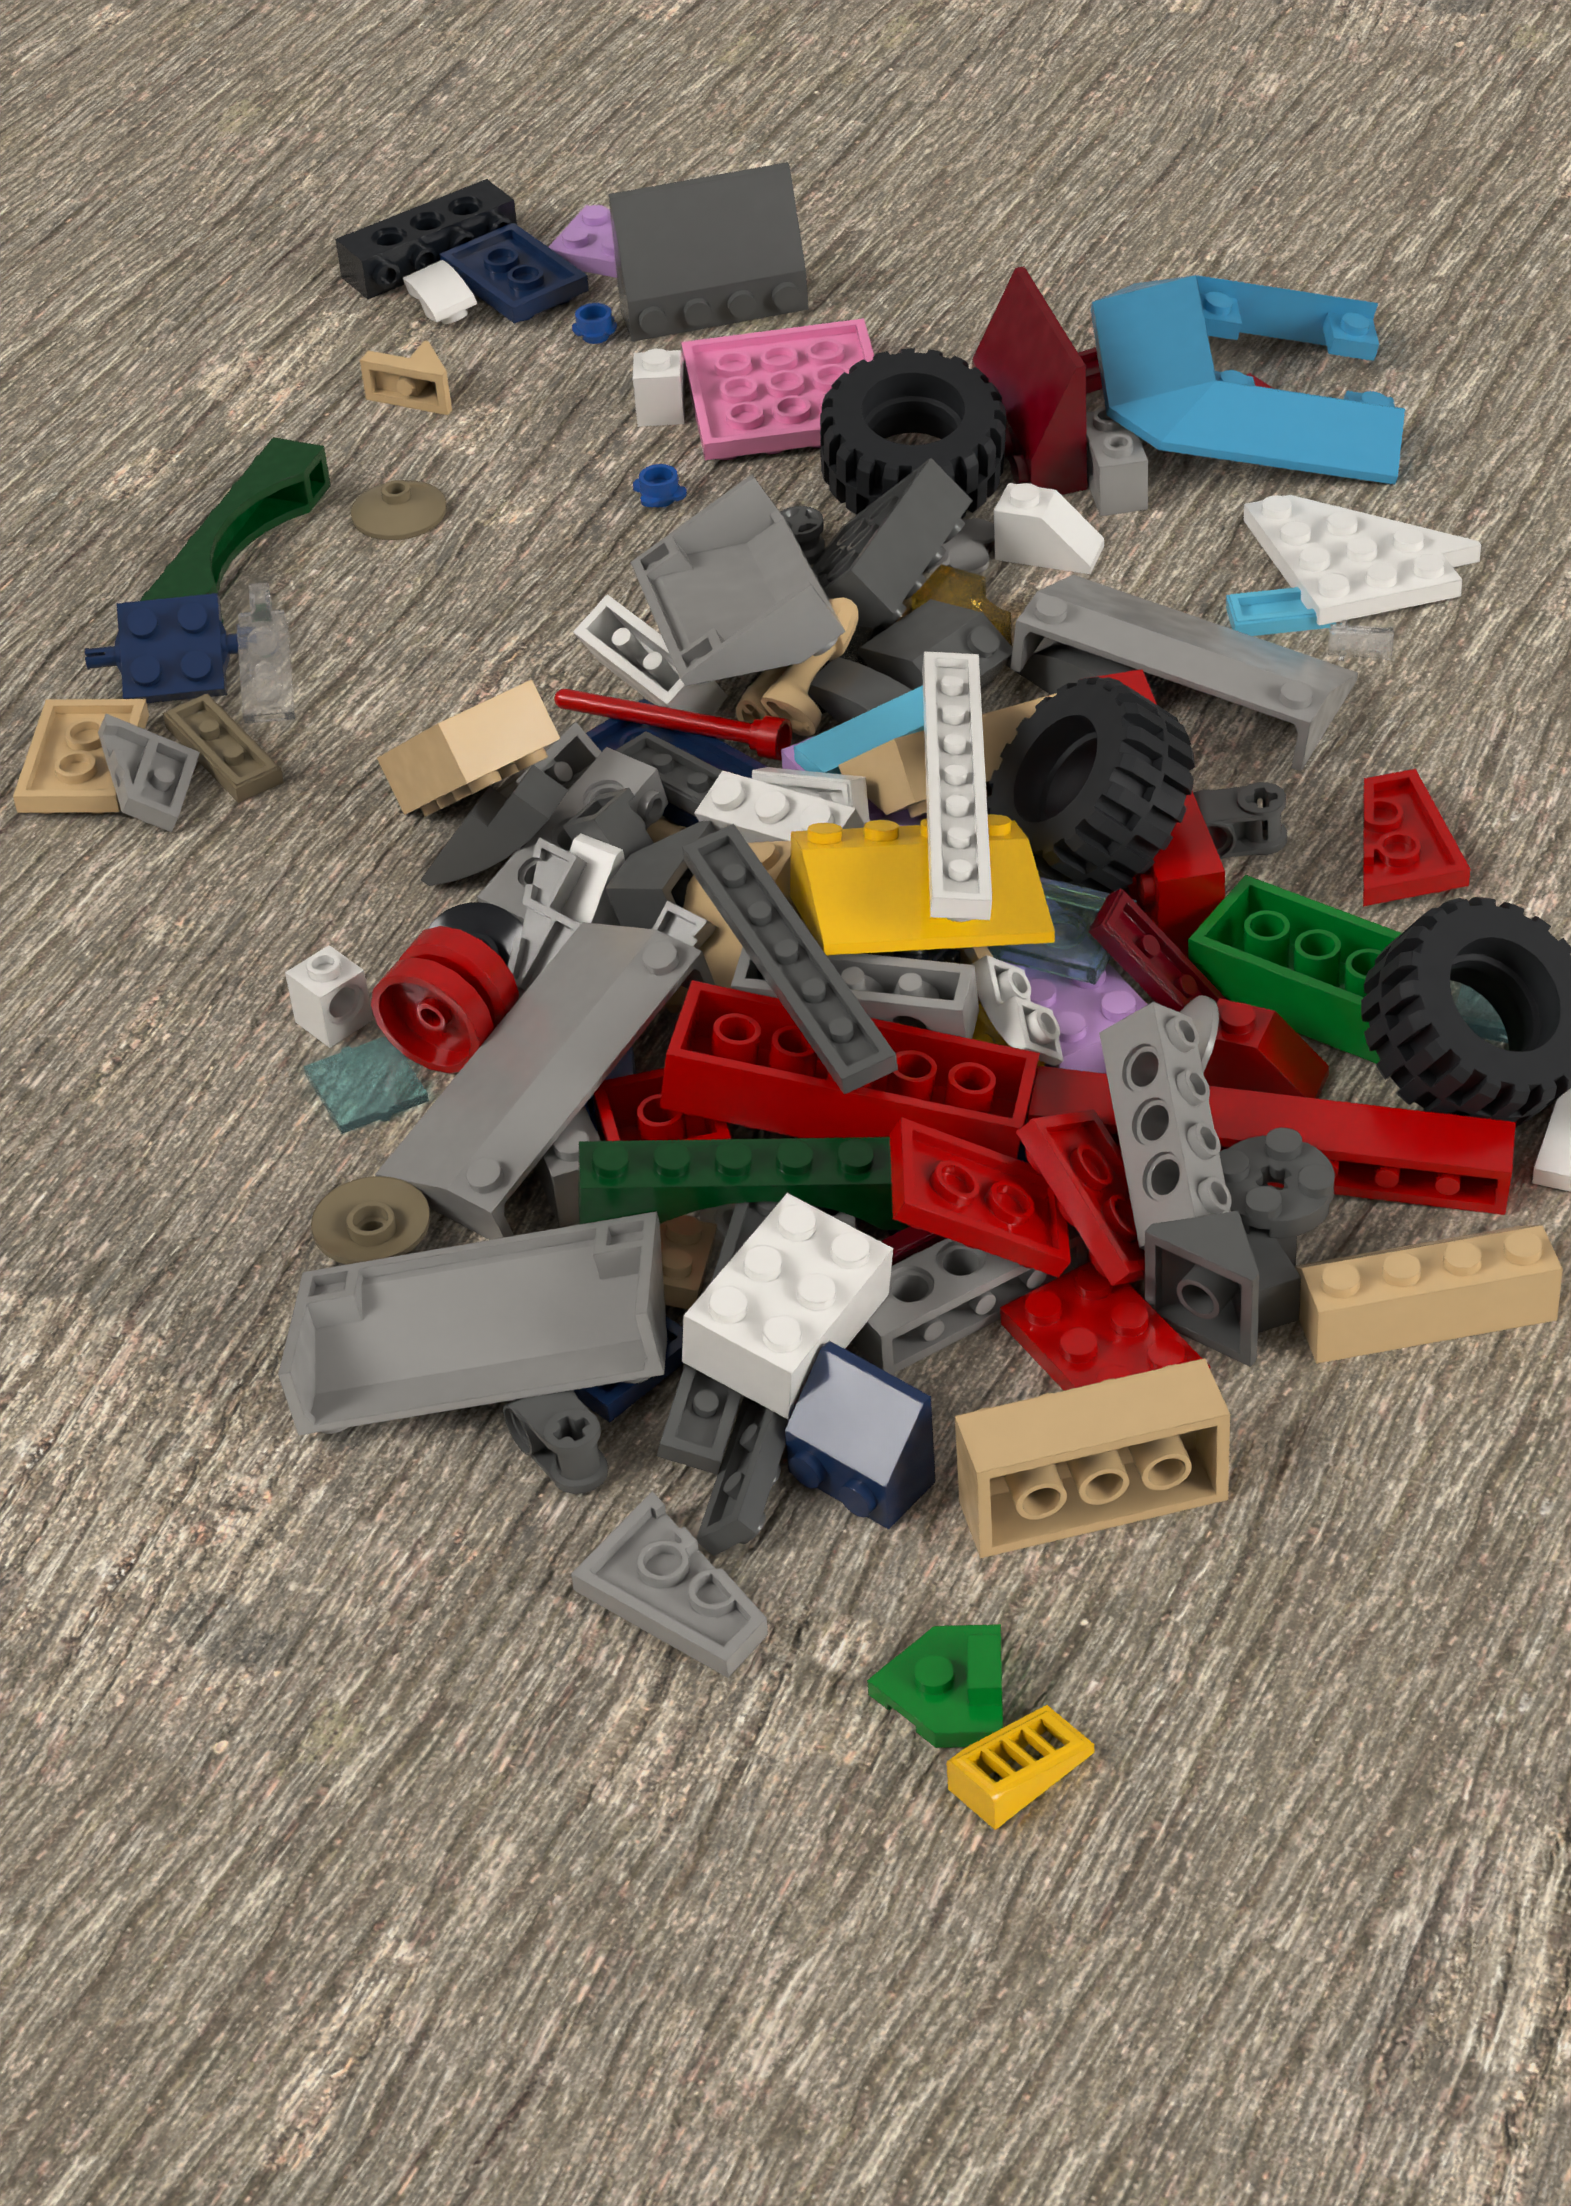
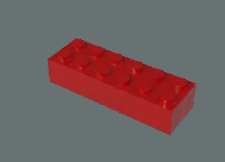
[1084,669,1225,958]
[660,980,1040,1159]

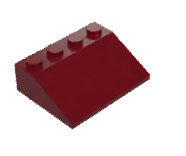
[972,266,1087,495]

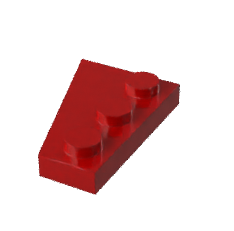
[1363,769,1470,906]

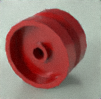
[371,926,519,1074]

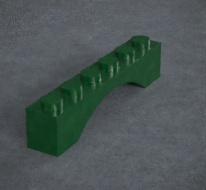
[140,437,331,624]
[578,1137,910,1230]

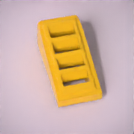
[947,1705,1095,1830]

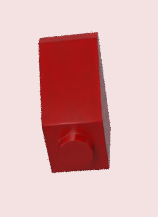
[1203,998,1329,1099]

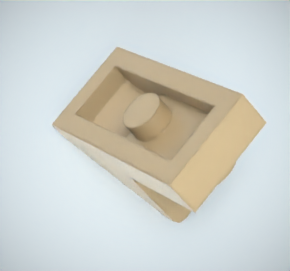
[360,340,452,415]

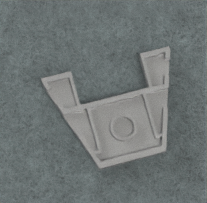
[508,837,716,1000]

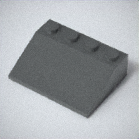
[608,162,809,342]
[812,458,972,638]

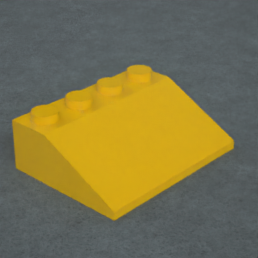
[790,814,1055,955]

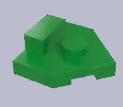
[867,1624,1003,1748]

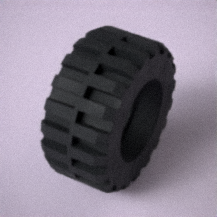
[820,348,1006,519]
[987,677,1195,902]
[1361,897,1571,1127]

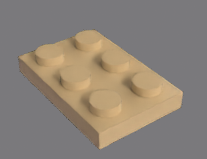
[13,699,149,814]

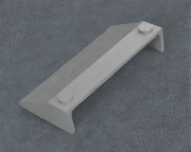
[631,474,846,686]
[1010,575,1358,771]
[375,922,715,1240]
[278,1211,667,1435]

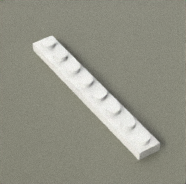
[922,651,992,922]

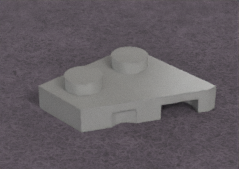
[98,714,200,832]

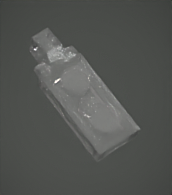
[237,583,296,724]

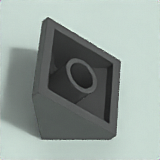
[1145,1211,1259,1367]

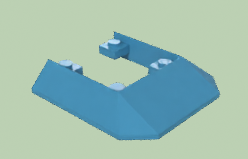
[1090,275,1405,485]

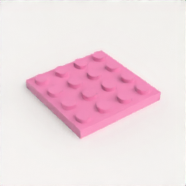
[681,318,874,460]

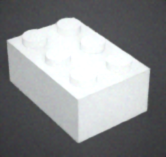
[682,1193,893,1420]

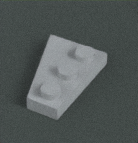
[571,1491,768,1678]

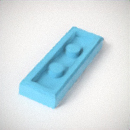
[794,685,924,774]

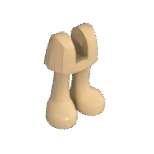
[736,597,858,736]

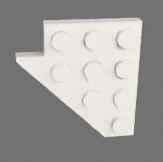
[1244,495,1481,626]

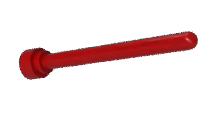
[554,688,792,761]

